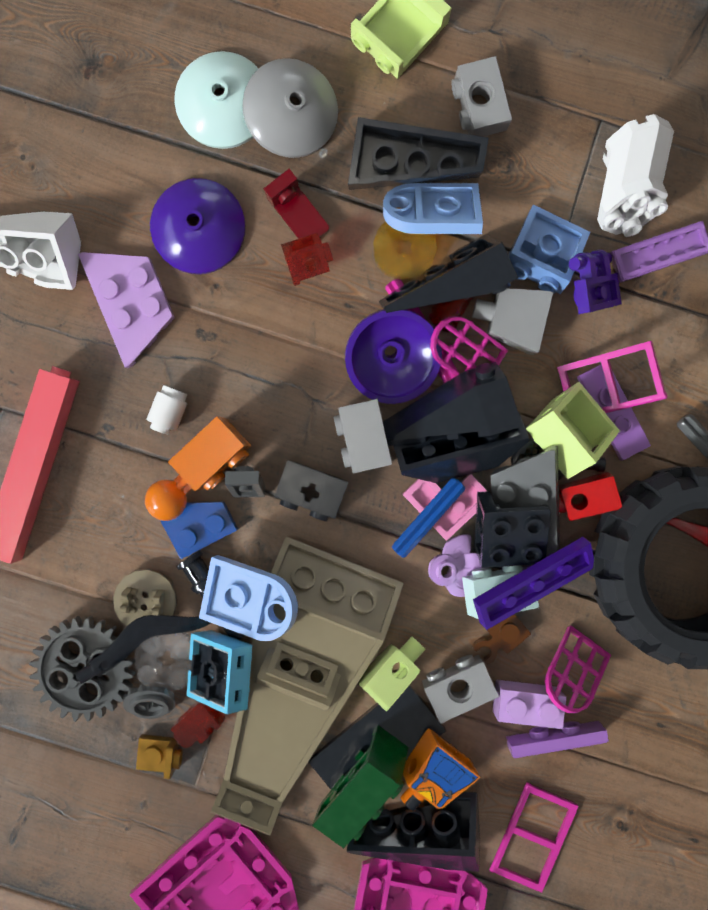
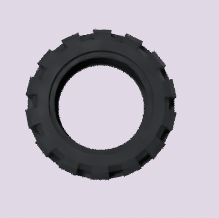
[589,466,708,670]

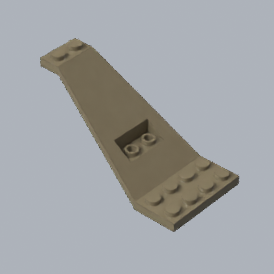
[211,536,404,836]

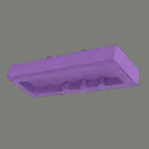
[610,221,708,283]
[577,364,651,461]
[506,721,609,758]

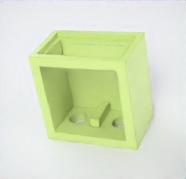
[526,382,620,479]

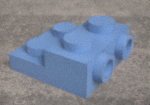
[508,205,590,294]

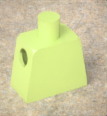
[358,636,426,712]

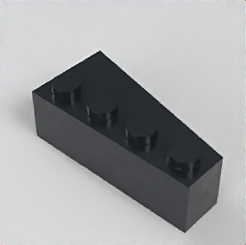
[348,117,489,190]

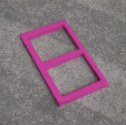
[557,341,668,413]
[489,782,579,893]

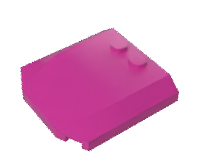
[130,815,299,910]
[354,858,488,910]

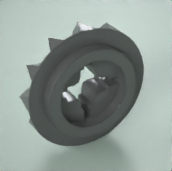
[123,684,175,719]

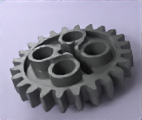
[29,616,136,722]

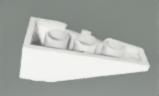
[0,211,81,290]

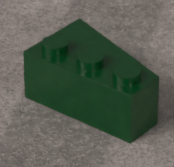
[312,725,409,849]

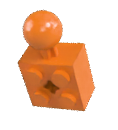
[145,416,251,521]

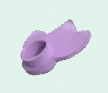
[428,534,488,597]

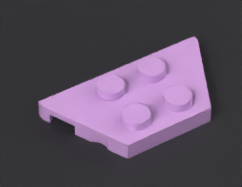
[78,252,175,368]

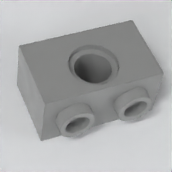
[451,56,512,137]
[422,654,499,724]

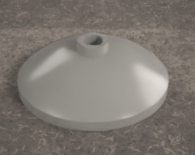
[242,58,338,158]

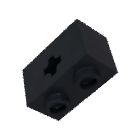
[274,460,349,522]

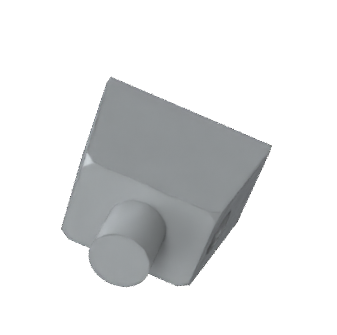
[472,288,553,355]

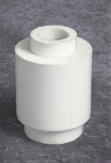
[146,385,187,435]

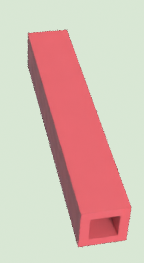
[0,366,80,564]

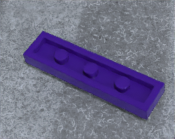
[473,537,594,630]

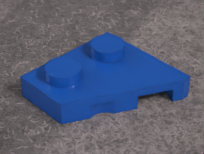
[160,501,238,559]

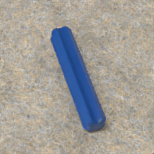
[392,477,465,558]

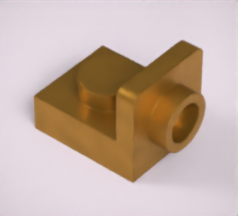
[136,734,183,779]

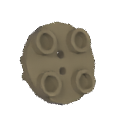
[113,569,177,626]

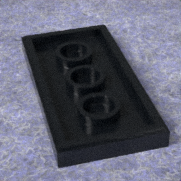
[308,685,446,789]

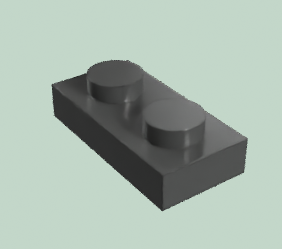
[225,466,265,498]

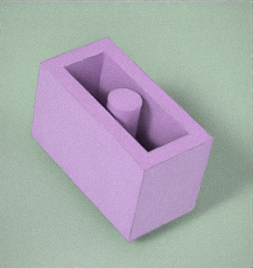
[492,680,566,729]

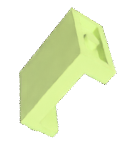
[351,0,452,79]

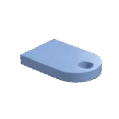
[383,183,483,234]
[199,555,298,641]

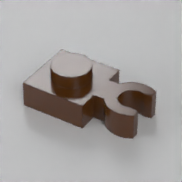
[472,614,531,664]

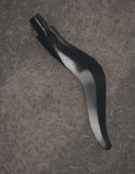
[75,615,211,684]

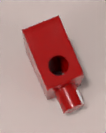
[559,471,622,521]

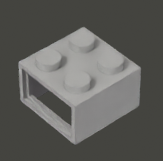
[333,399,392,473]

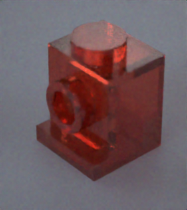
[281,233,333,286]
[171,701,225,748]

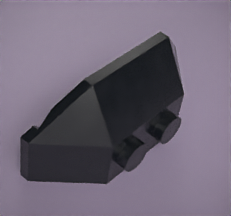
[393,412,529,483]

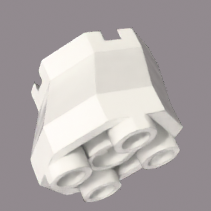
[597,114,674,237]

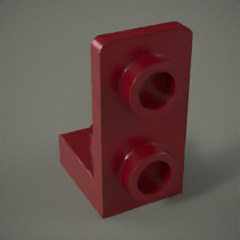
[263,168,329,248]

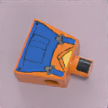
[400,728,480,811]

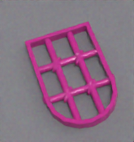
[430,316,508,376]
[545,625,611,713]

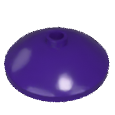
[150,178,246,274]
[345,309,442,404]

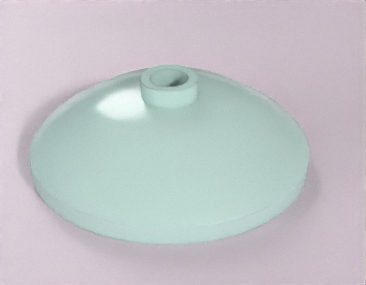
[175,51,258,149]

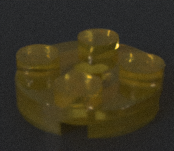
[373,221,437,280]

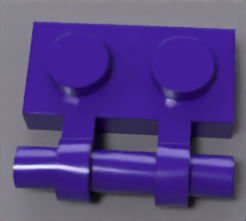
[569,250,622,314]

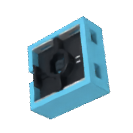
[187,630,252,714]

